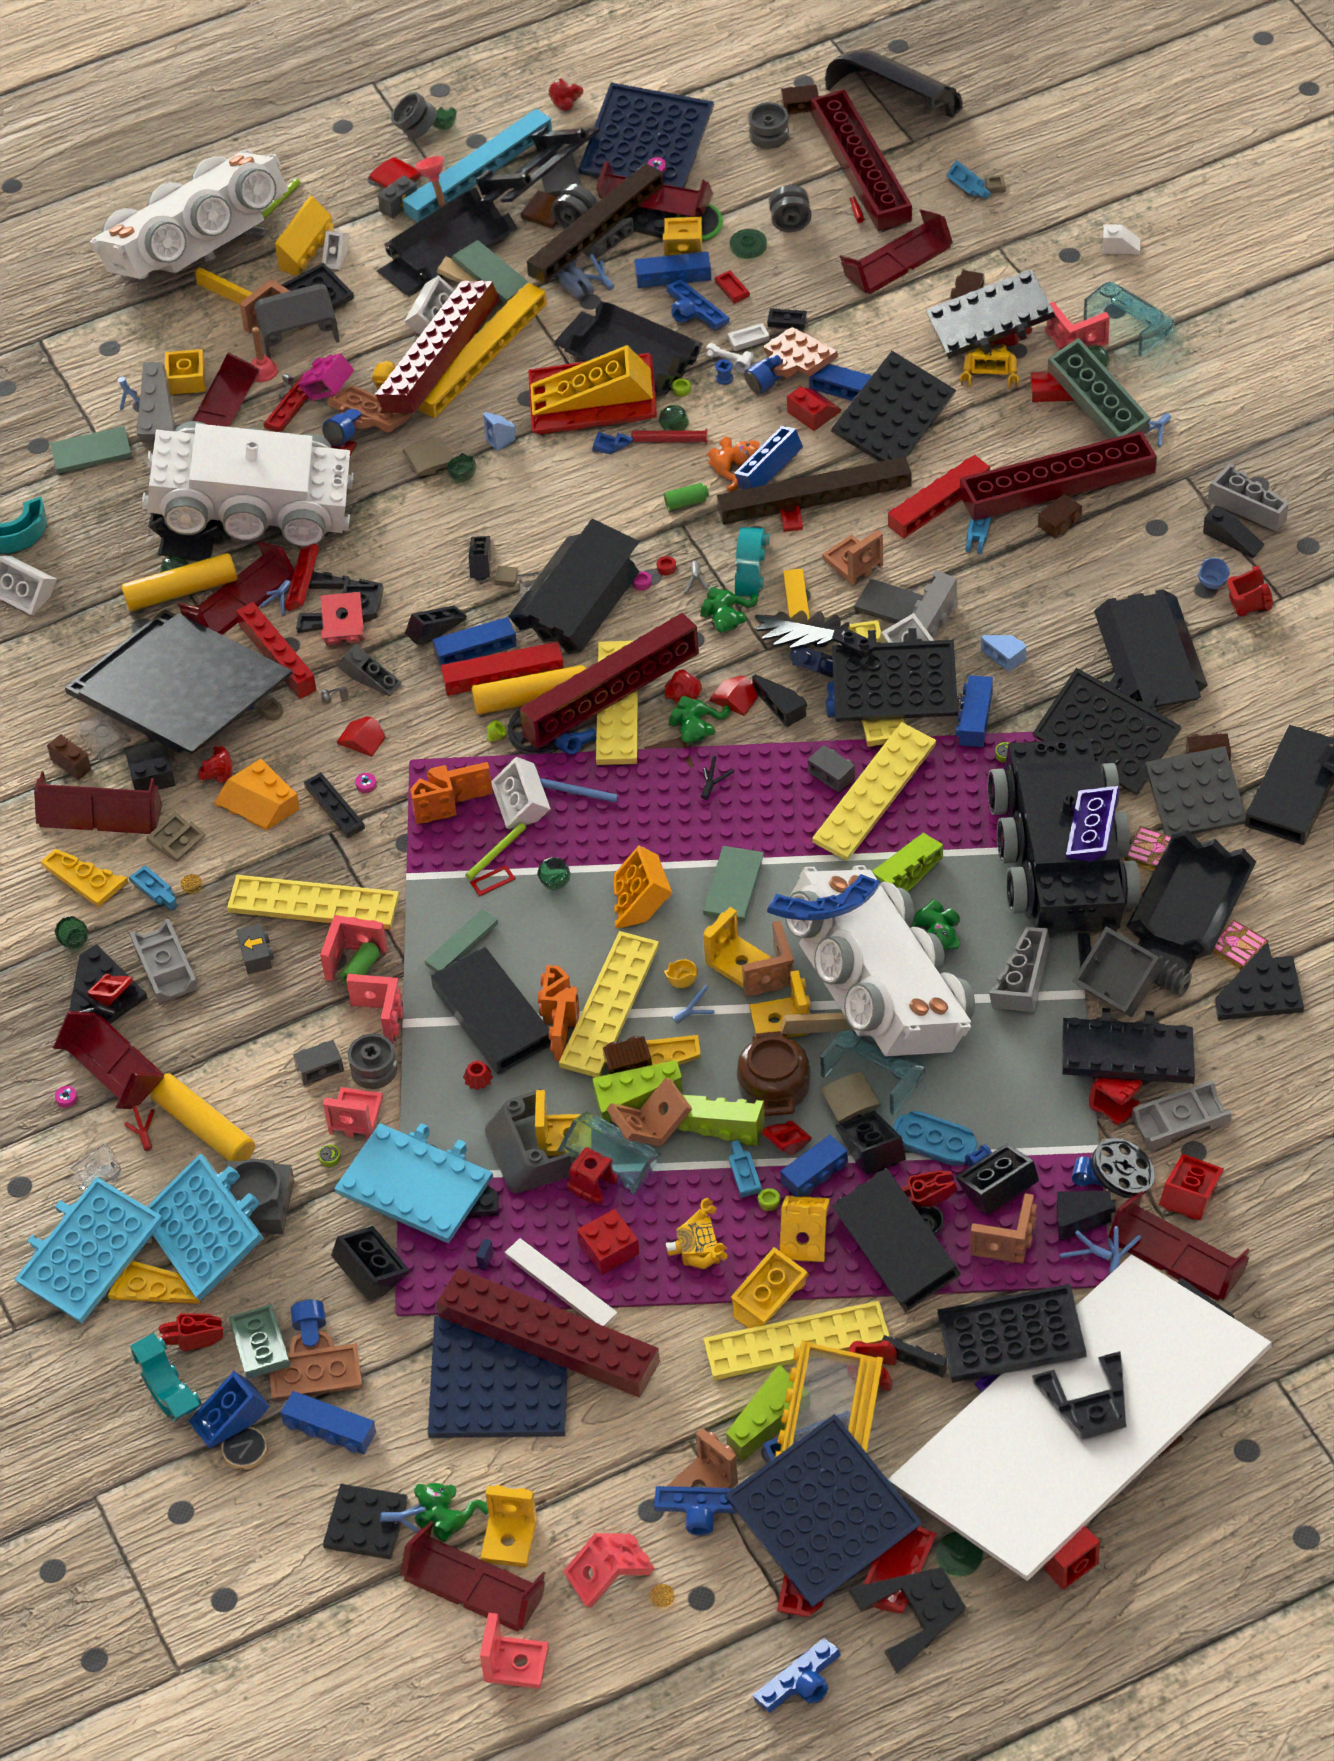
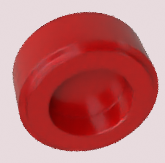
[657,556,676,576]

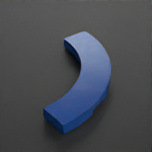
[767,874,880,920]

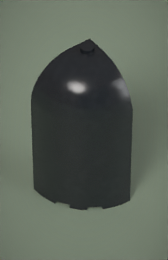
[825,49,963,118]

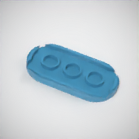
[893,1111,977,1166]

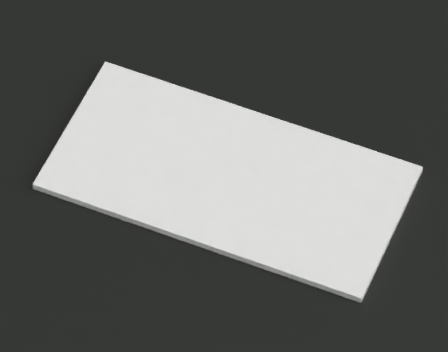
[888,1254,1272,1581]

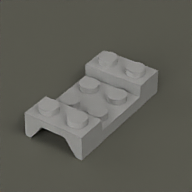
[129,918,198,1004]
[1132,1080,1231,1151]

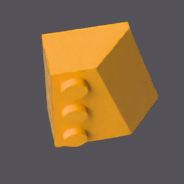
[214,758,300,830]
[614,845,672,929]

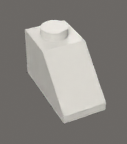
[1103,225,1140,255]
[322,231,349,270]

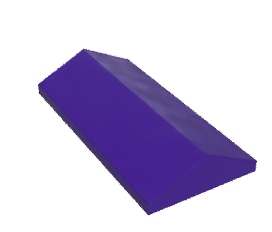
[1066,786,1119,862]

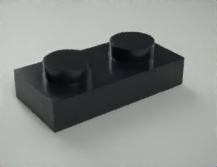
[767,308,807,330]

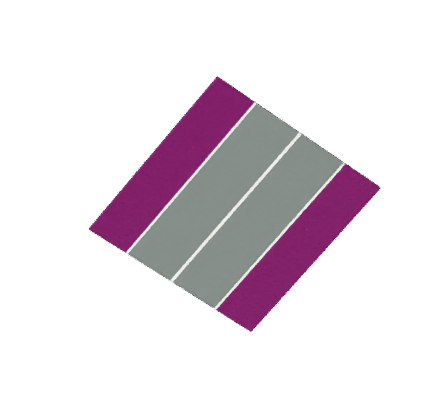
[395,732,1111,1316]

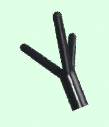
[701,756,734,800]
[73,987,117,1017]

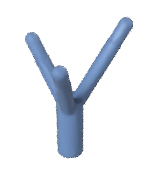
[586,254,615,290]
[118,376,140,410]
[1144,413,1171,447]
[260,580,291,616]
[672,985,715,1024]
[1108,1226,1141,1273]
[1059,1231,1112,1261]
[380,1505,426,1533]

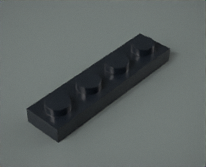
[304,772,365,838]

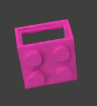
[298,353,354,401]

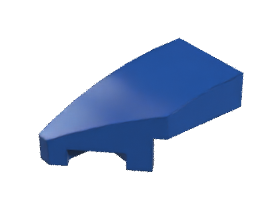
[592,431,633,454]

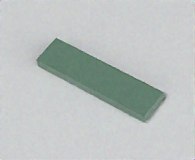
[425,909,498,972]

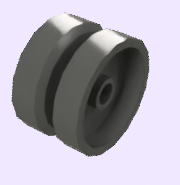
[391,92,437,139]
[748,102,789,148]
[551,184,598,229]
[769,185,812,232]
[347,1033,398,1089]

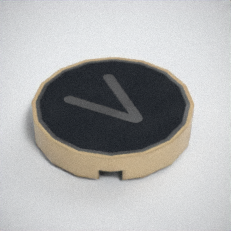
[222,1427,267,1470]

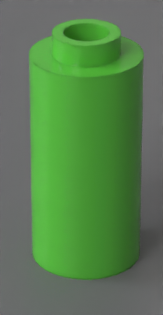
[664,483,709,511]
[340,942,380,984]

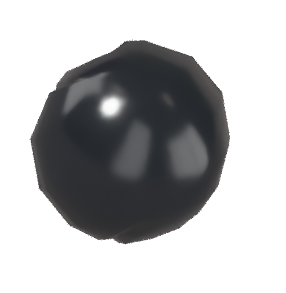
[917,1206,944,1237]

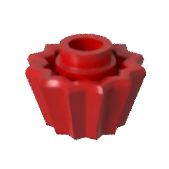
[463,1060,493,1090]

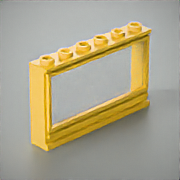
[775,1340,883,1457]

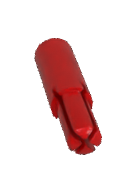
[850,197,864,223]

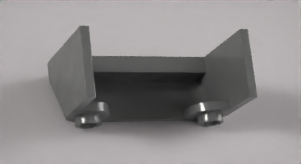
[254,284,340,359]
[485,1089,572,1193]

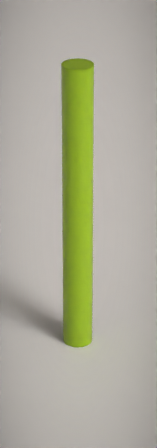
[256,178,301,227]
[465,823,526,880]

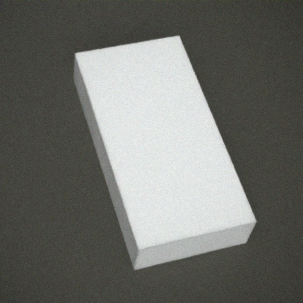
[728,323,770,351]

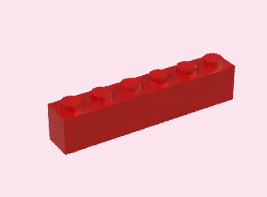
[888,455,991,539]
[236,602,317,699]
[440,642,564,696]

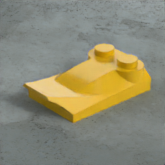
[731,1247,809,1328]

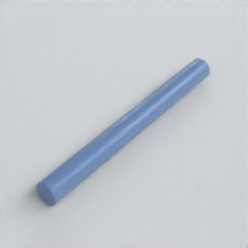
[540,778,618,802]

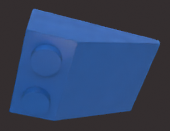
[189,1371,270,1448]

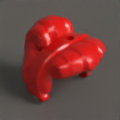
[548,78,584,111]
[664,670,702,705]
[198,746,233,783]

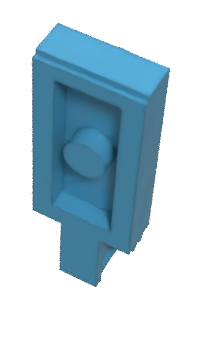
[946,160,991,199]
[129,865,178,911]
[728,1140,762,1198]

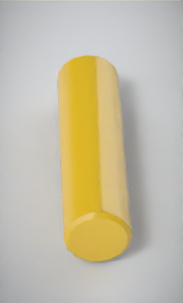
[121,553,237,612]
[471,665,586,715]
[150,1073,255,1161]

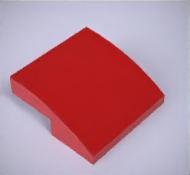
[369,157,421,188]

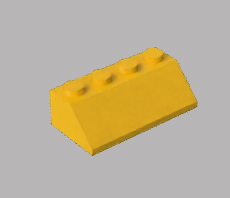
[275,196,334,276]

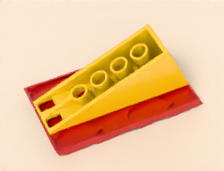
[528,345,657,435]

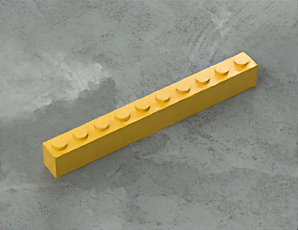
[417,283,547,418]

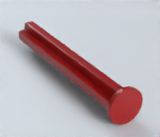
[631,429,708,444]

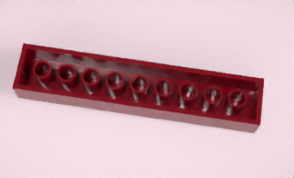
[811,89,912,231]
[375,280,500,413]
[959,431,1157,521]
[519,613,699,749]
[437,1268,660,1398]

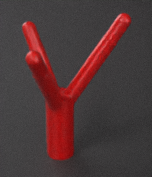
[124,1106,155,1151]

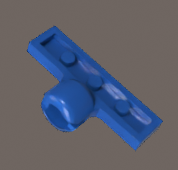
[666,279,730,330]
[654,1486,736,1536]
[753,1638,841,1713]

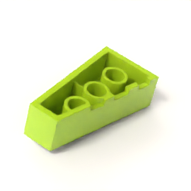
[872,833,943,892]
[592,1060,683,1127]
[677,1095,765,1147]
[726,1364,810,1461]

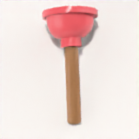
[415,156,446,208]
[251,327,278,382]

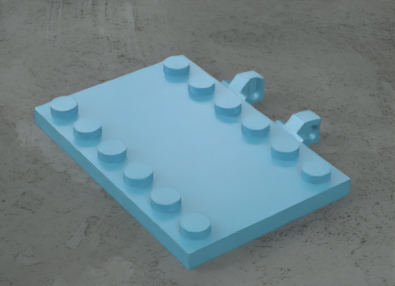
[334,1123,493,1243]
[147,1153,263,1300]
[14,1177,164,1324]

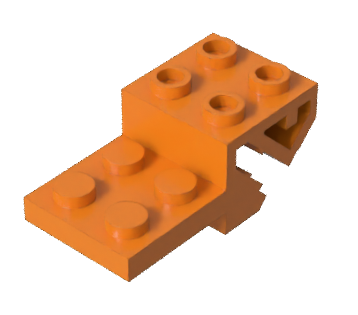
[410,762,493,824]
[538,965,580,1061]

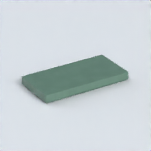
[452,240,531,304]
[50,426,132,474]
[703,846,764,922]
[229,1304,290,1379]

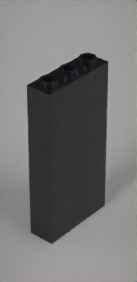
[1245,724,1334,845]
[431,947,551,1074]
[832,1168,961,1313]

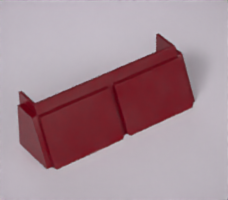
[596,161,713,217]
[840,209,953,294]
[192,352,260,427]
[178,541,295,635]
[34,771,162,834]
[53,1011,164,1109]
[1108,1191,1250,1301]
[400,1522,545,1631]

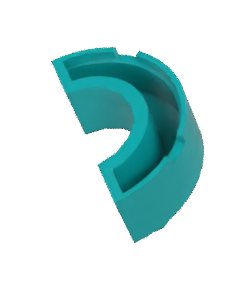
[0,496,47,554]
[735,527,770,597]
[130,1332,201,1422]

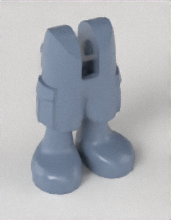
[554,258,594,300]

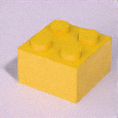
[165,349,206,395]

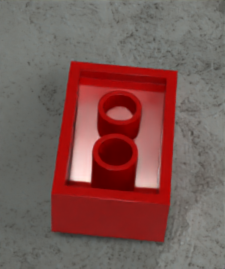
[1159,1153,1224,1221]

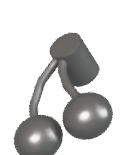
[279,373,294,399]
[321,687,349,703]

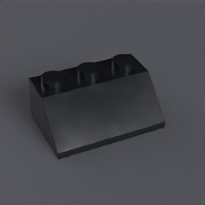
[956,1143,1039,1215]
[331,1226,410,1300]

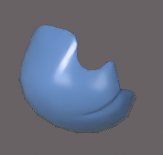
[1198,557,1230,590]

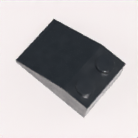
[124,740,176,791]
[836,1111,906,1175]

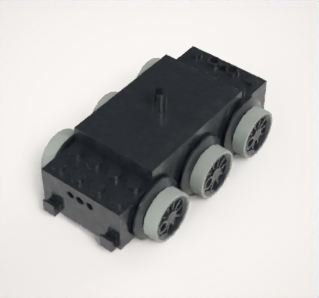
[988,739,1140,938]

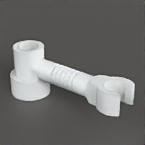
[706,343,754,373]

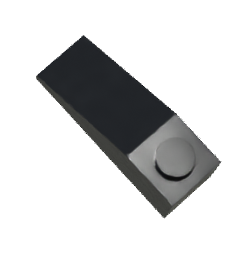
[1203,505,1264,558]
[468,536,491,580]
[405,605,467,644]
[752,674,807,727]

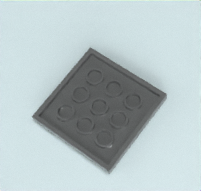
[1144,746,1246,837]

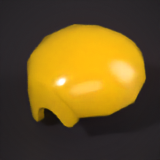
[664,959,698,988]

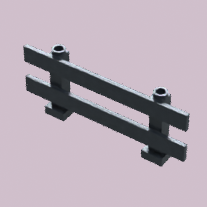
[475,126,600,204]

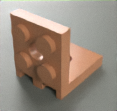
[239,279,307,333]
[822,530,883,586]
[742,921,794,997]
[606,1078,692,1147]
[970,1194,1037,1264]
[667,1428,738,1488]

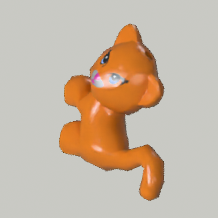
[707,437,760,492]

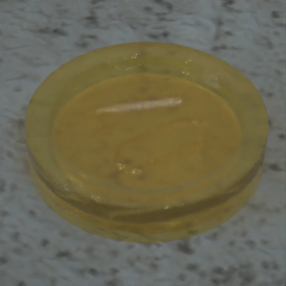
[181,874,202,893]
[650,1584,674,1607]

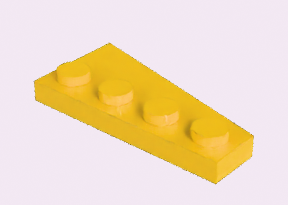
[41,849,128,908]
[646,1035,701,1065]
[108,1261,201,1304]

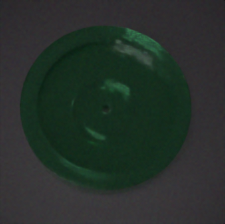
[730,229,767,259]
[936,1532,983,1576]

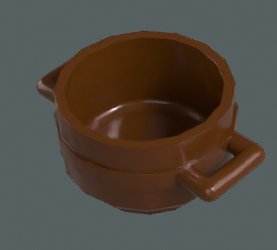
[737,1031,811,1116]

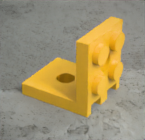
[663,217,702,256]
[703,907,771,988]
[749,970,811,1038]
[535,1090,592,1156]
[780,1196,830,1262]
[480,1485,537,1568]

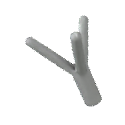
[684,561,710,594]

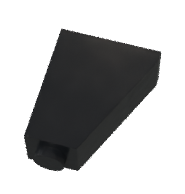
[1057,1191,1116,1240]

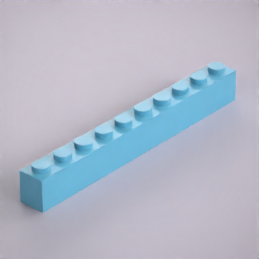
[403,108,552,222]

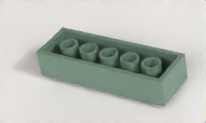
[1048,338,1151,439]

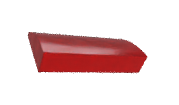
[1030,372,1075,402]
[863,1527,937,1614]

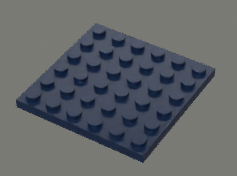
[578,82,714,188]
[428,1316,567,1438]
[725,1414,922,1608]

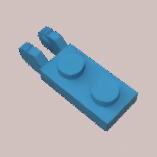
[965,516,992,554]

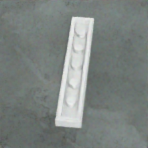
[505,1238,618,1327]

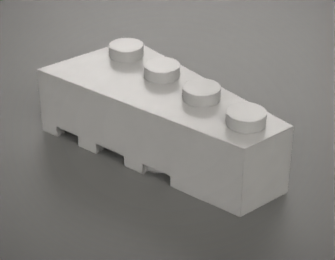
[137,362,176,442]
[1208,463,1289,532]
[912,570,958,638]
[989,927,1050,1012]

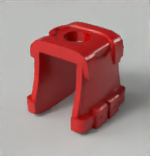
[1227,566,1273,617]
[1089,1077,1142,1126]
[567,1147,618,1205]
[846,1340,897,1391]

